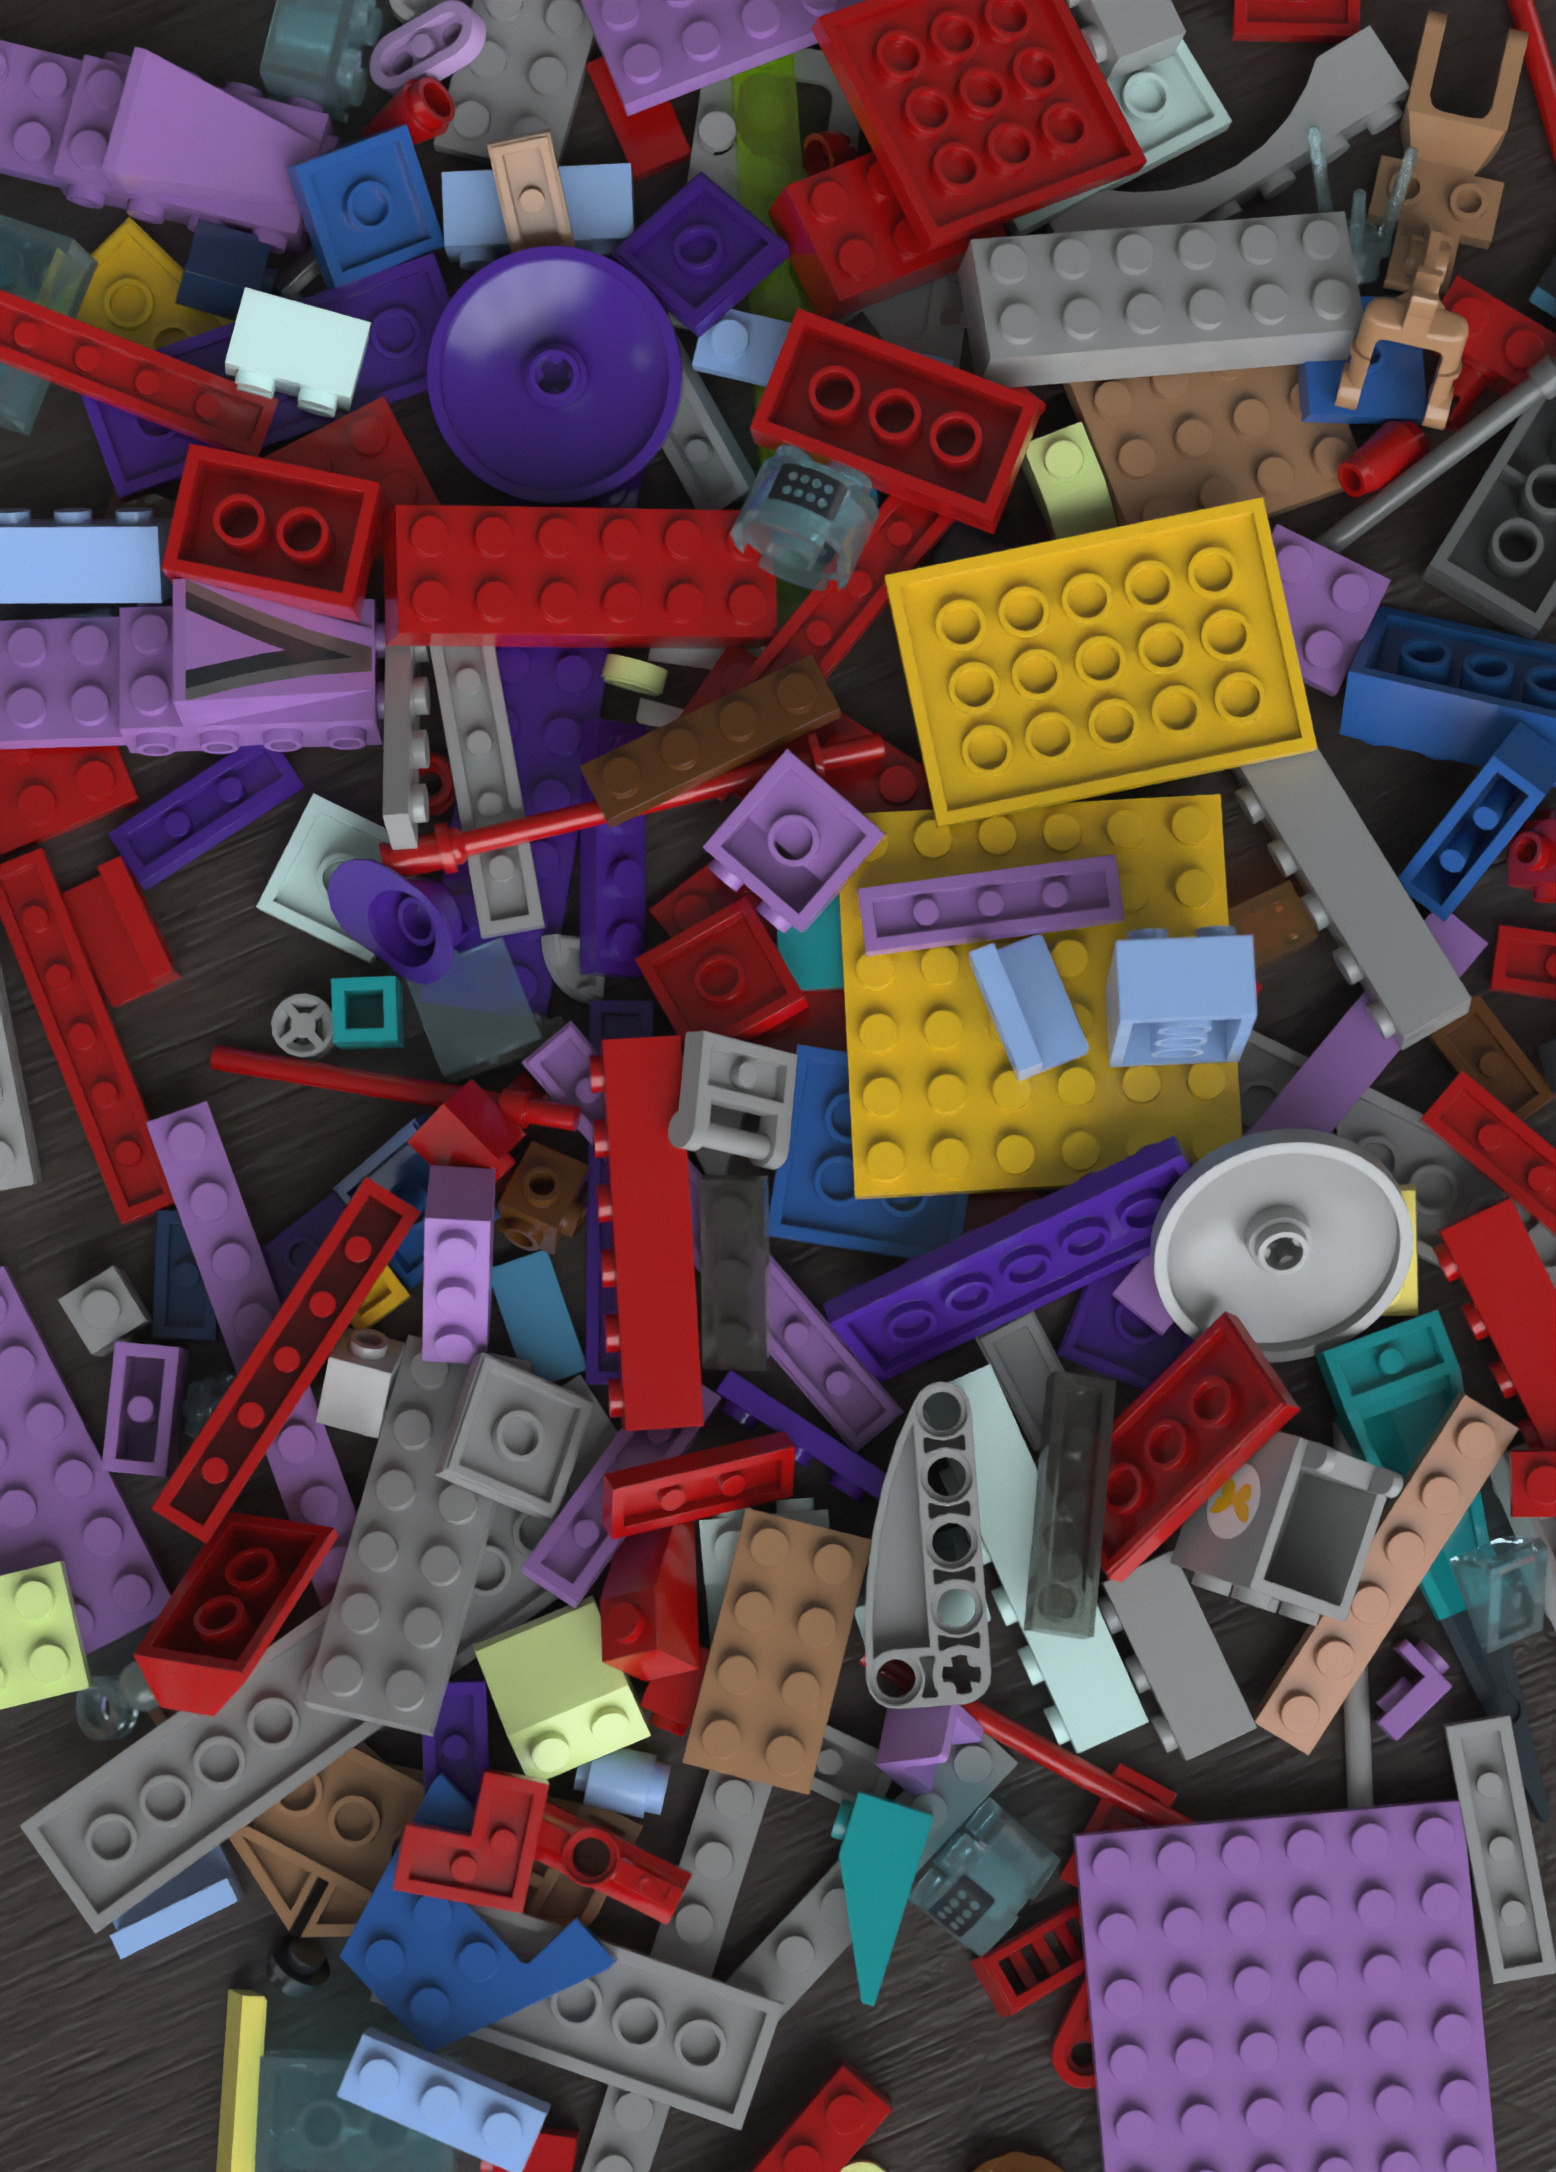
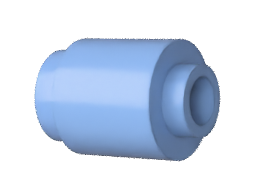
[573,1747,671,1818]

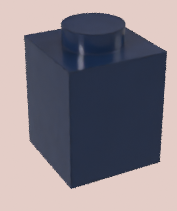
[175,219,277,321]

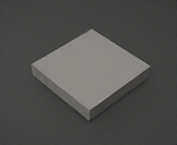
[434,1352,595,1523]

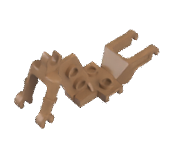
[1334,10,1529,430]

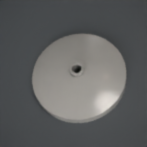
[1150,1128,1413,1362]

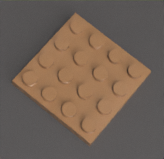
[1062,364,1358,526]

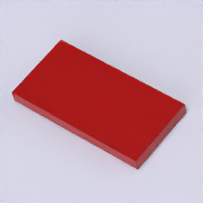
[1050,1311,1300,1583]

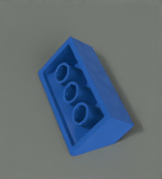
[1340,605,1556,787]

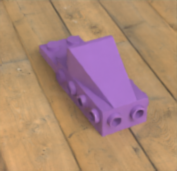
[0,40,341,254]

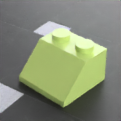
[473,1595,651,1779]

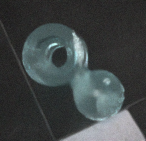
[76,1661,159,1741]

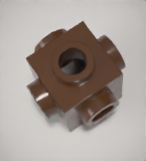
[495,1140,590,1256]

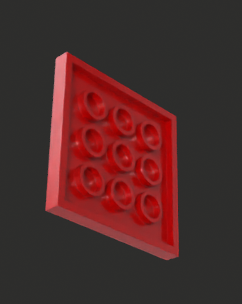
[811,0,1147,253]

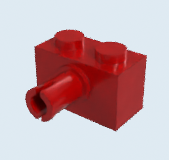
[1423,275,1556,432]

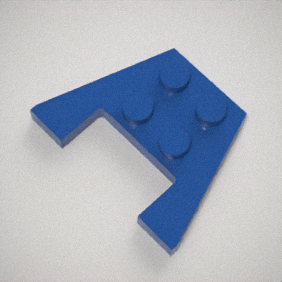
[339,1772,617,2053]

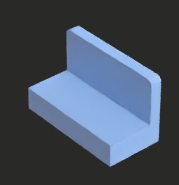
[969,934,1089,1082]
[110,1844,246,1959]

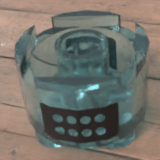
[730,444,880,591]
[908,1797,1060,1956]

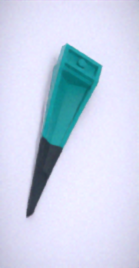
[1315,1309,1551,1823]

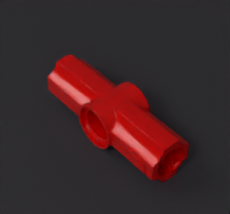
[534,1800,693,1925]

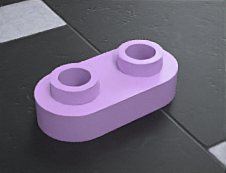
[370,0,486,96]

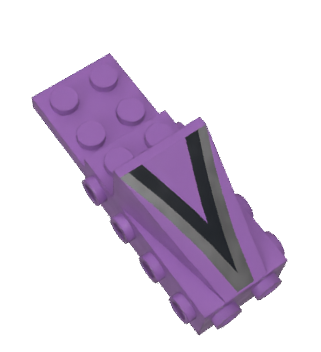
[0,578,385,756]

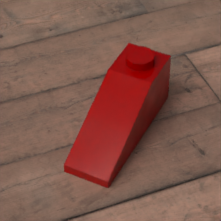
[600,1520,700,1682]

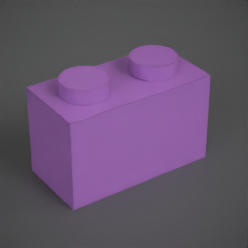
[101,1341,190,1477]

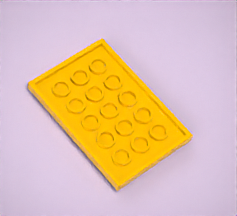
[884,497,1317,829]

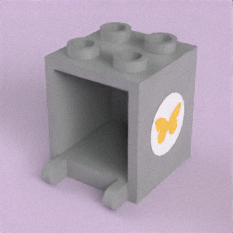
[1170,1431,1403,1626]

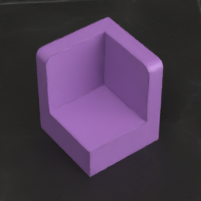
[876,1705,984,1795]

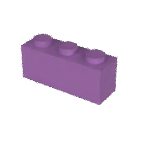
[422,1165,496,1364]

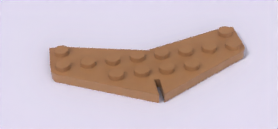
[137,1671,644,1937]

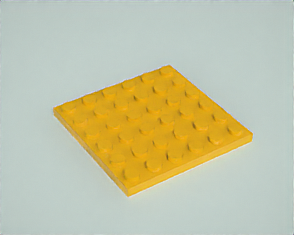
[839,794,1242,1200]

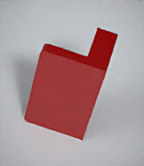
[63,856,182,1008]

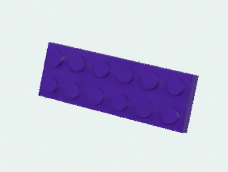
[81,253,450,500]
[823,1135,1194,1383]

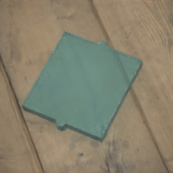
[405,937,542,1077]

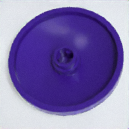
[427,246,683,504]

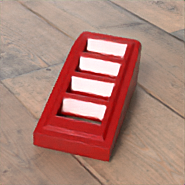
[970,1899,1085,2018]

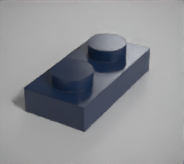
[152,1210,220,1341]

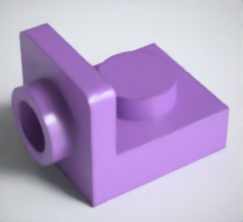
[1373,1639,1453,1741]

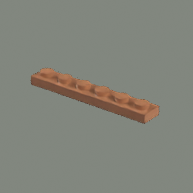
[1251,1391,1519,1756]

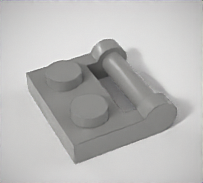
[668,1031,797,1170]

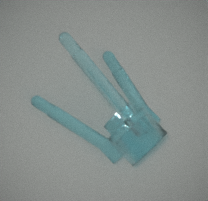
[1308,125,1418,284]

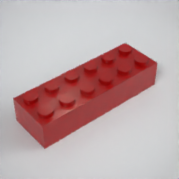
[383,505,778,649]

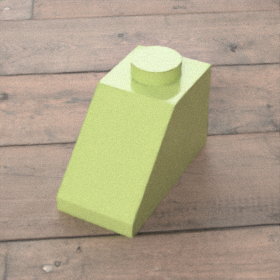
[1021,421,1118,540]

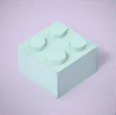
[225,287,371,418]

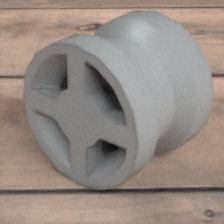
[271,993,336,1061]

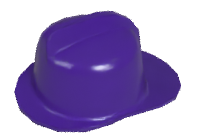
[327,858,469,985]

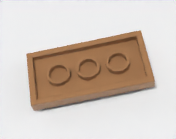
[682,1508,872,1795]

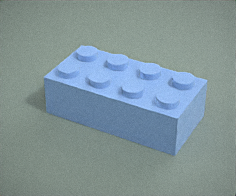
[1105,925,1257,1067]

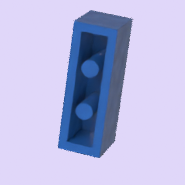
[1398,721,1556,922]

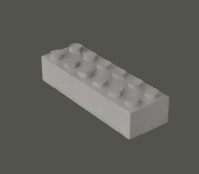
[958,211,1364,388]

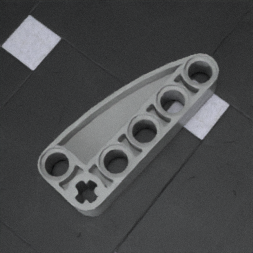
[865,1382,991,1709]

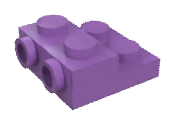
[703,749,887,934]

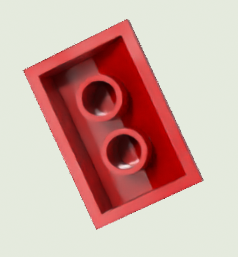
[133,1512,338,1716]

